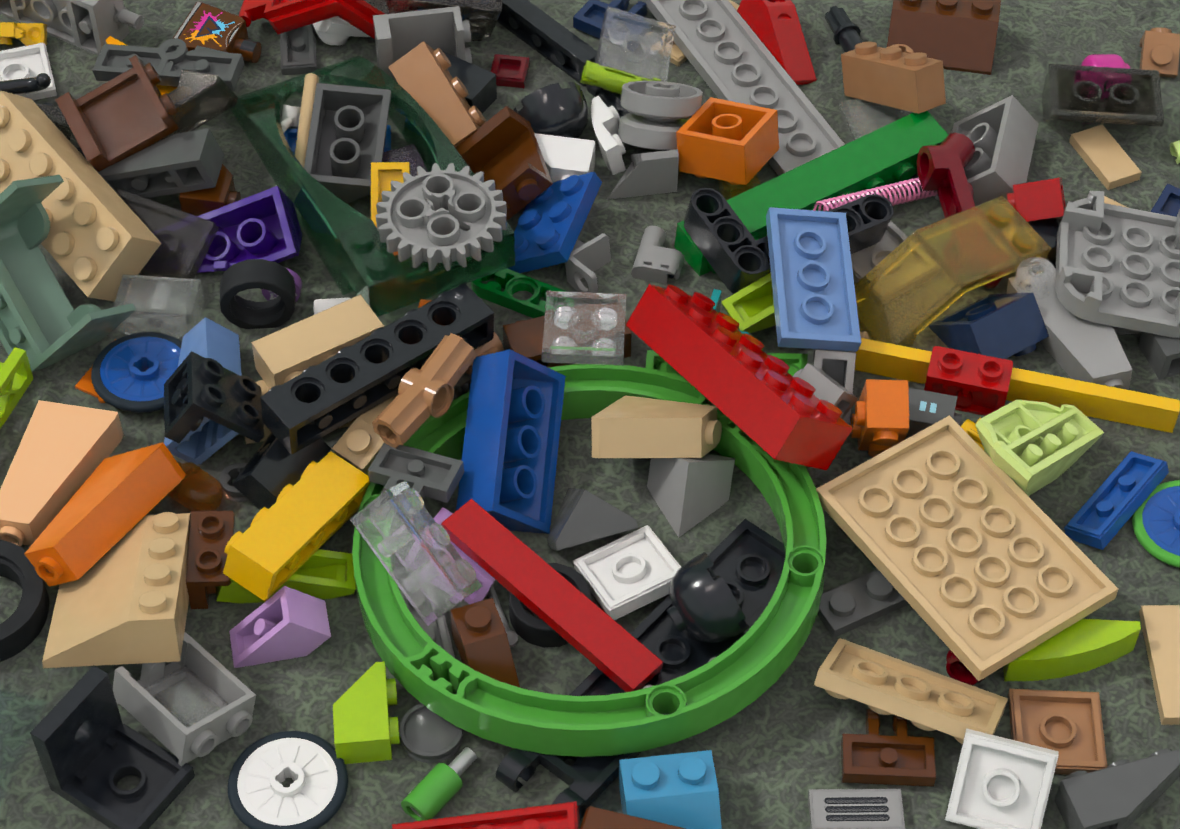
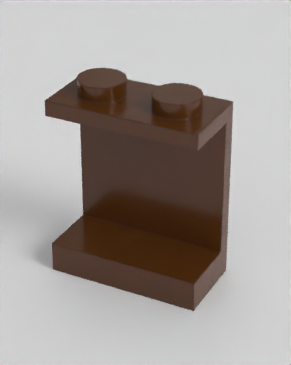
[452,106,553,221]

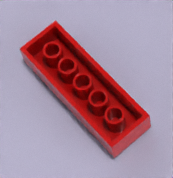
[626,284,853,470]

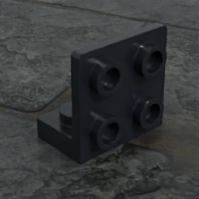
[164,351,265,443]

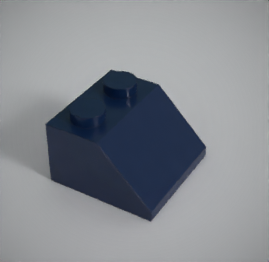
[928,292,1049,359]

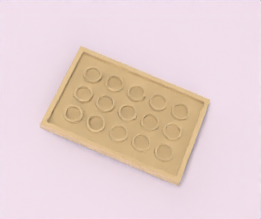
[816,415,1118,681]

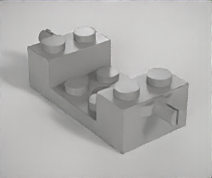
[0,0,144,56]

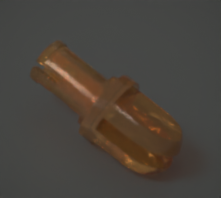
[168,461,223,511]

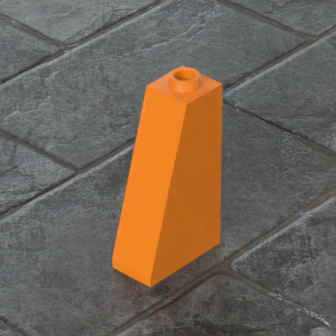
[24,442,186,587]

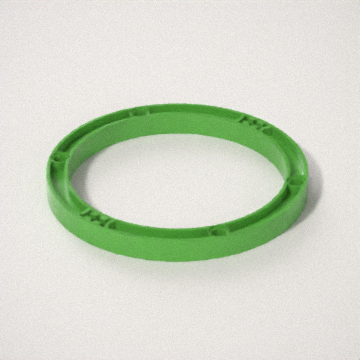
[352,364,827,757]

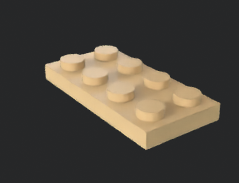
[814,638,1008,744]

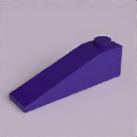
[144,186,303,274]

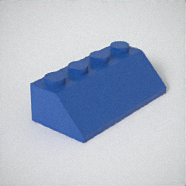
[456,349,566,534]

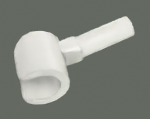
[277,104,301,133]

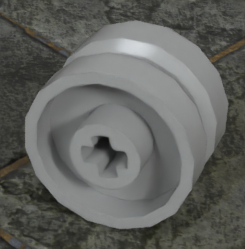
[618,81,703,150]

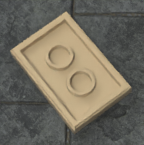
[1139,605,1180,725]

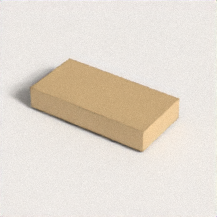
[1069,124,1142,190]

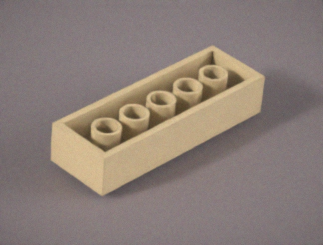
[0,91,161,302]

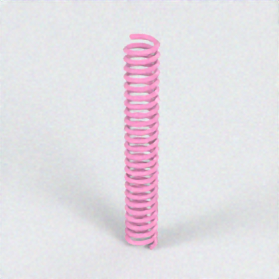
[813,177,938,211]

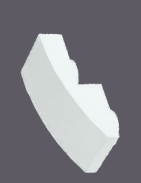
[591,95,626,175]

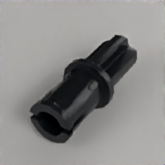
[825,6,863,52]

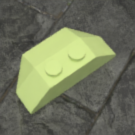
[975,399,1104,496]

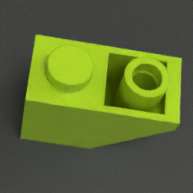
[333,661,400,764]

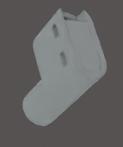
[631,226,685,284]

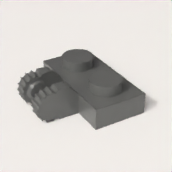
[368,443,464,522]

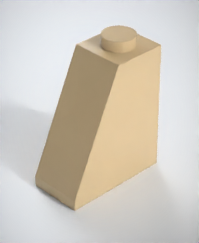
[591,395,722,458]

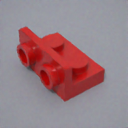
[924,346,1013,416]

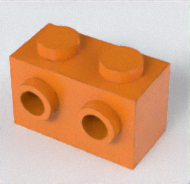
[850,379,909,457]

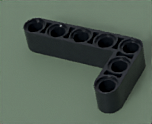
[684,188,894,294]

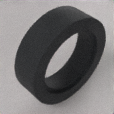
[0,540,49,662]

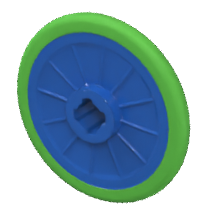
[1132,480,1180,568]

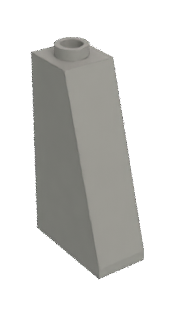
[1007,268,1133,390]

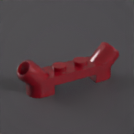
[917,132,1011,289]

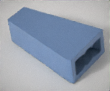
[164,317,242,464]

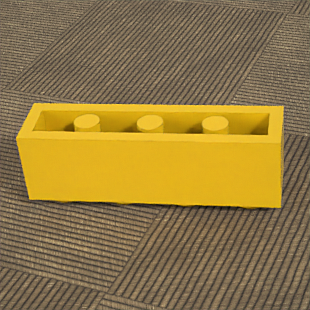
[223,451,370,602]

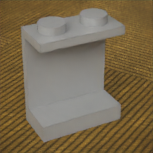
[373,6,472,90]

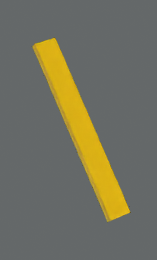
[855,338,1180,433]

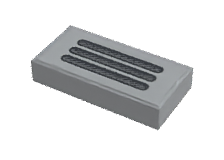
[808,789,905,829]

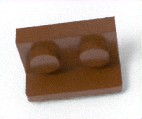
[186,510,235,609]

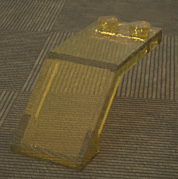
[855,195,1051,347]

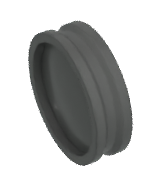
[399,703,463,763]

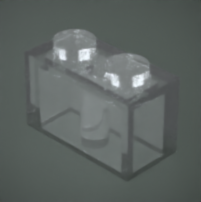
[114,275,205,340]

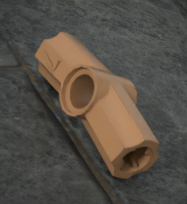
[372,333,477,448]

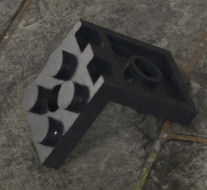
[30,665,195,829]

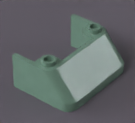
[0,175,136,372]

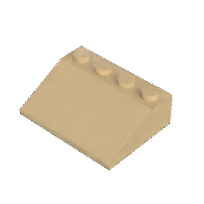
[42,512,191,668]

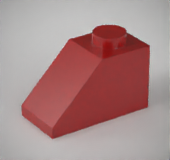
[1007,177,1066,223]

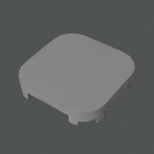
[1055,191,1180,338]

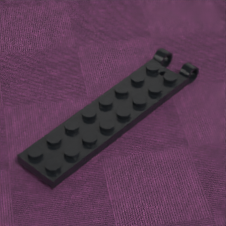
[496,519,785,820]

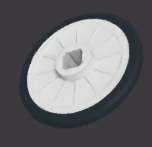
[227,731,348,829]

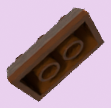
[887,0,1001,75]

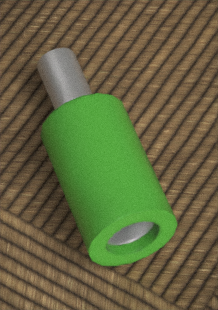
[401,747,477,821]

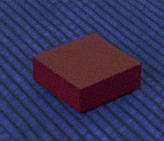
[490,54,530,88]

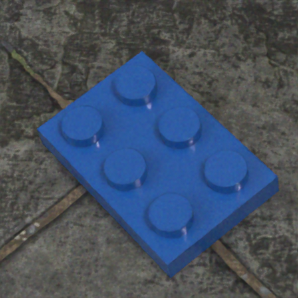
[499,172,602,273]

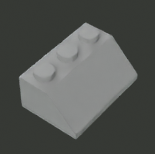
[935,95,1039,211]

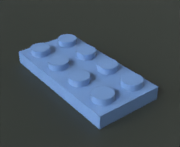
[766,207,861,352]

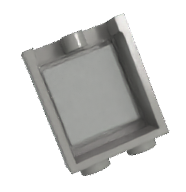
[113,632,256,766]

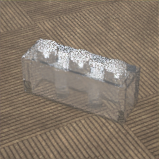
[350,481,483,626]

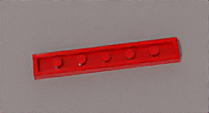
[440,499,663,692]

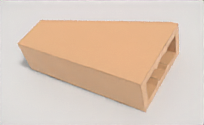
[0,400,124,547]

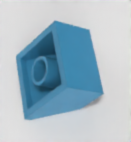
[619,750,722,829]

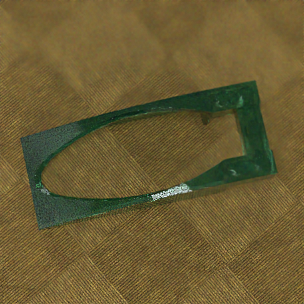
[227,56,515,317]

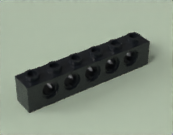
[260,283,494,455]

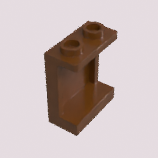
[55,55,180,172]

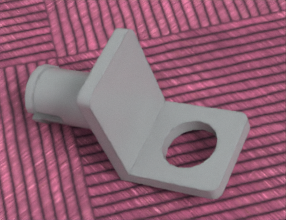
[565,233,611,304]

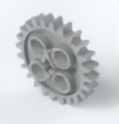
[376,163,507,271]

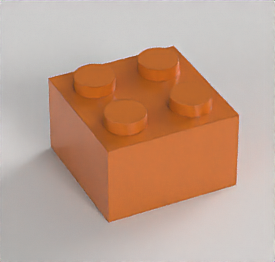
[676,97,779,185]

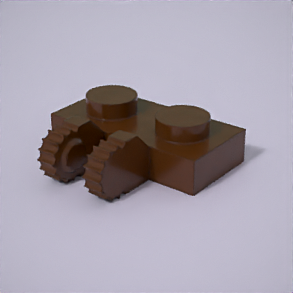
[841,709,936,787]

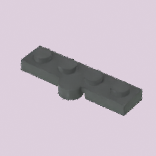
[92,38,245,91]

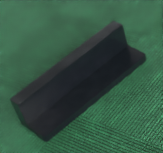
[489,0,614,87]

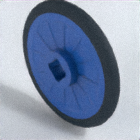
[91,332,182,413]

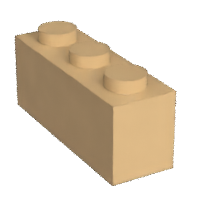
[251,294,384,389]

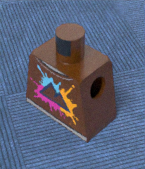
[172,1,262,63]

